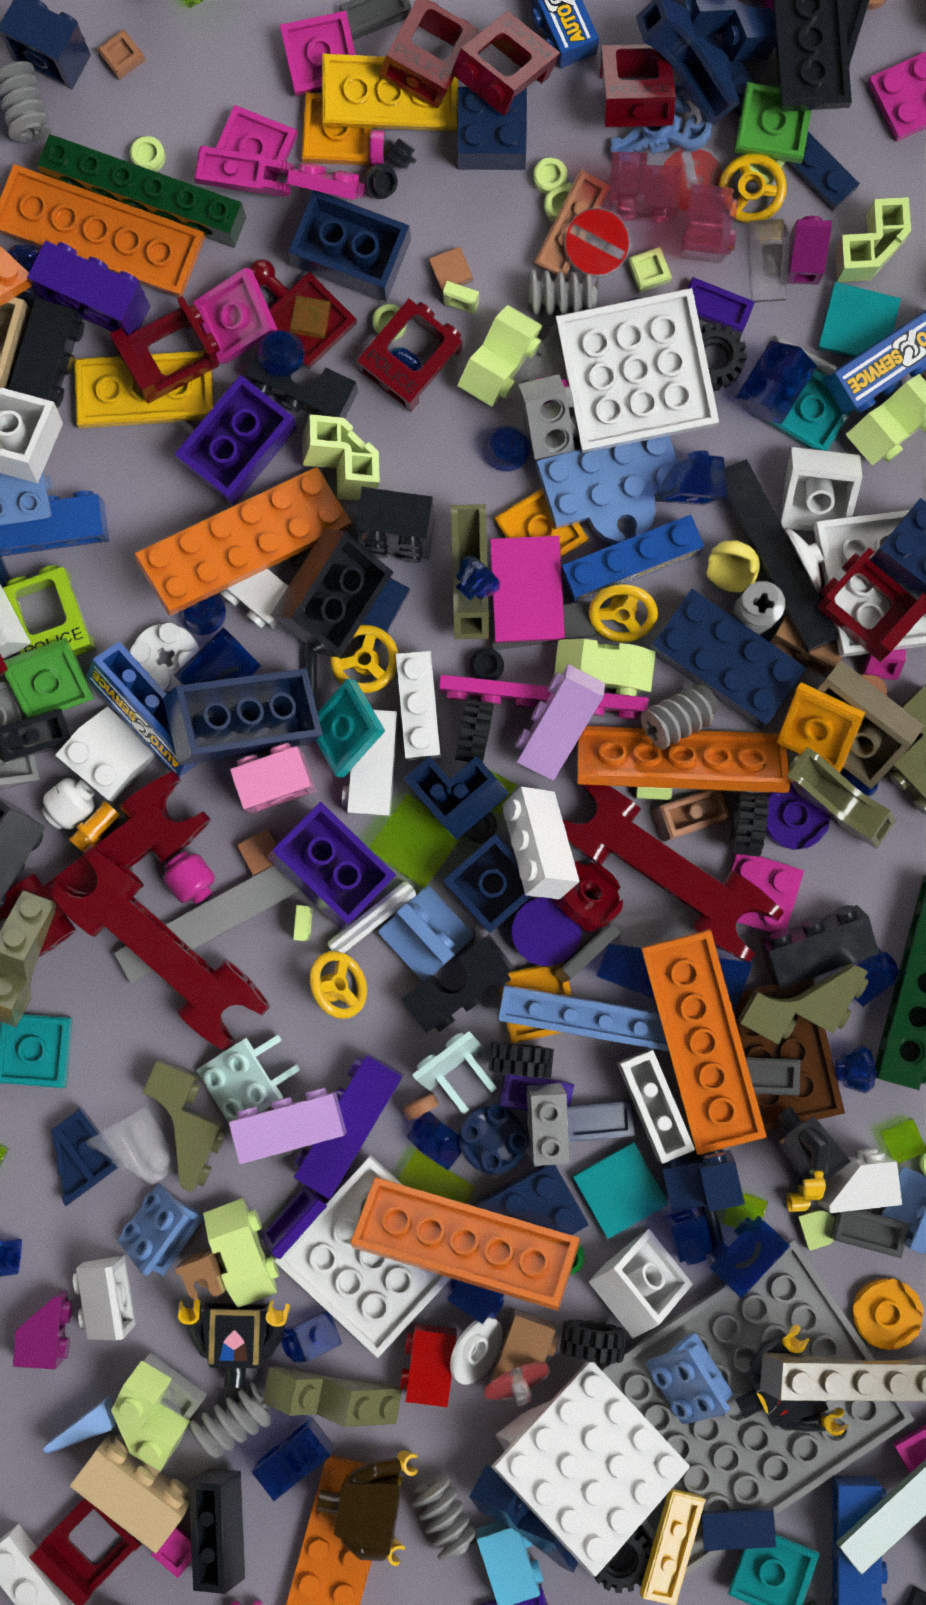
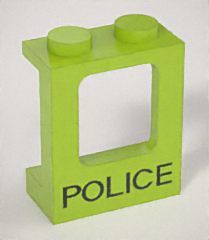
[3,565,97,656]

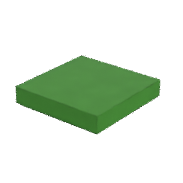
[734,82,812,164]
[4,638,94,719]

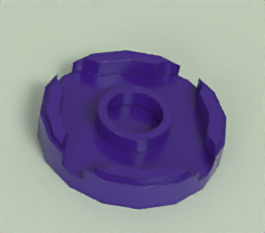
[766,782,830,850]
[512,897,581,966]

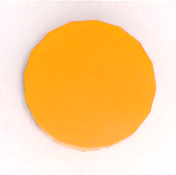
[852,1278,924,1350]

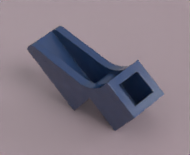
[636,0,740,125]
[673,0,776,61]
[469,1465,578,1573]

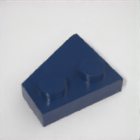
[51,1108,123,1206]

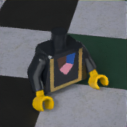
[178,1299,290,1388]

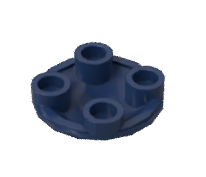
[459,1104,529,1174]

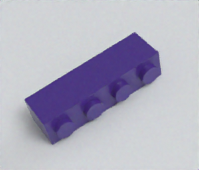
[293,1053,404,1199]

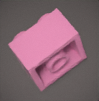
[230,743,317,814]

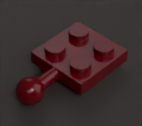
[249,259,357,370]

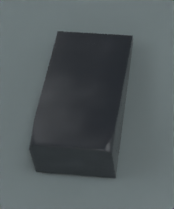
[0,709,71,763]

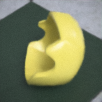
[706,540,760,593]

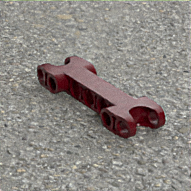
[0,771,211,958]
[562,784,784,963]
[49,844,270,1051]

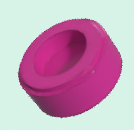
[370,130,385,166]

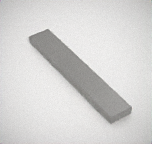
[114,865,301,983]

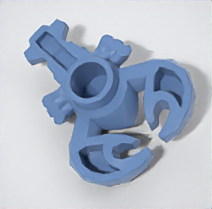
[610,81,712,163]

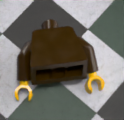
[317,1450,418,1566]

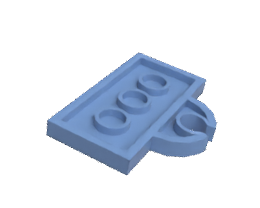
[535,436,686,544]

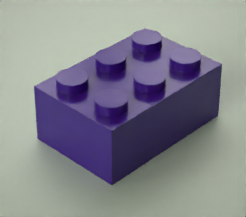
[27,240,151,336]
[174,374,298,506]
[267,801,396,930]

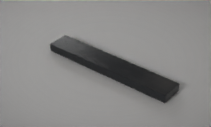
[714,459,839,653]

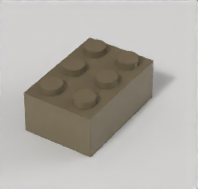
[817,660,924,789]

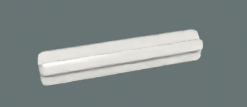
[327,881,416,953]

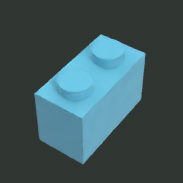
[477,1521,544,1605]

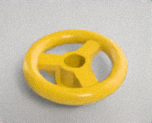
[718,154,787,224]
[589,584,658,642]
[330,625,399,693]
[310,951,367,1019]

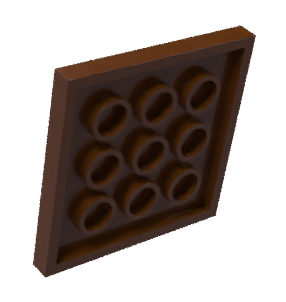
[728,978,845,1132]

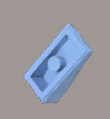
[43,1396,117,1454]

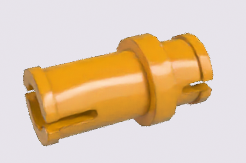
[68,801,121,852]

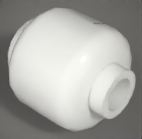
[42,778,95,829]

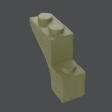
[451,504,489,640]
[889,684,926,815]
[787,747,896,849]
[0,891,56,1027]
[737,964,868,1044]
[142,1059,226,1193]
[262,1366,402,1427]

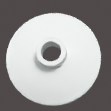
[785,529,825,592]
[450,1316,503,1385]

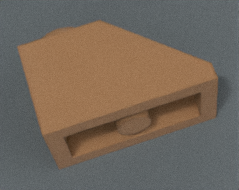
[491,1309,559,1383]

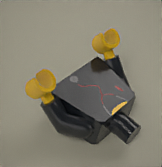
[774,1106,851,1212]
[735,1324,849,1436]

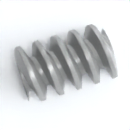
[0,61,52,143]
[528,269,599,316]
[732,581,785,635]
[640,683,718,749]
[190,1383,271,1458]
[412,1473,477,1560]

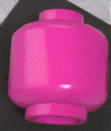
[163,851,215,905]

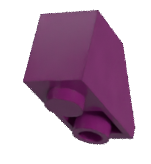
[785,216,832,285]
[13,1290,73,1370]

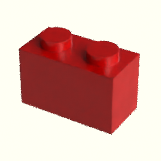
[400,1323,457,1408]

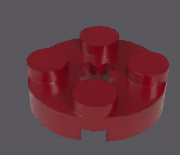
[552,861,623,932]

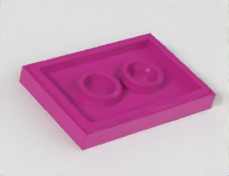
[490,536,565,643]

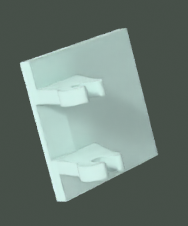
[412,1031,497,1113]
[196,1034,300,1122]

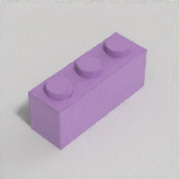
[515,664,605,781]
[228,1087,347,1165]

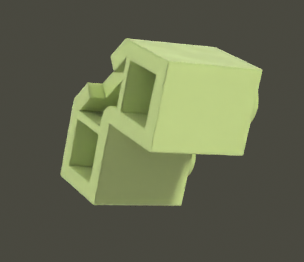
[834,197,911,282]
[457,305,542,407]
[846,374,926,466]
[302,415,380,501]
[554,639,656,696]
[203,1198,279,1308]
[111,1361,190,1472]

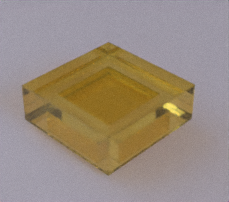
[290,296,331,338]

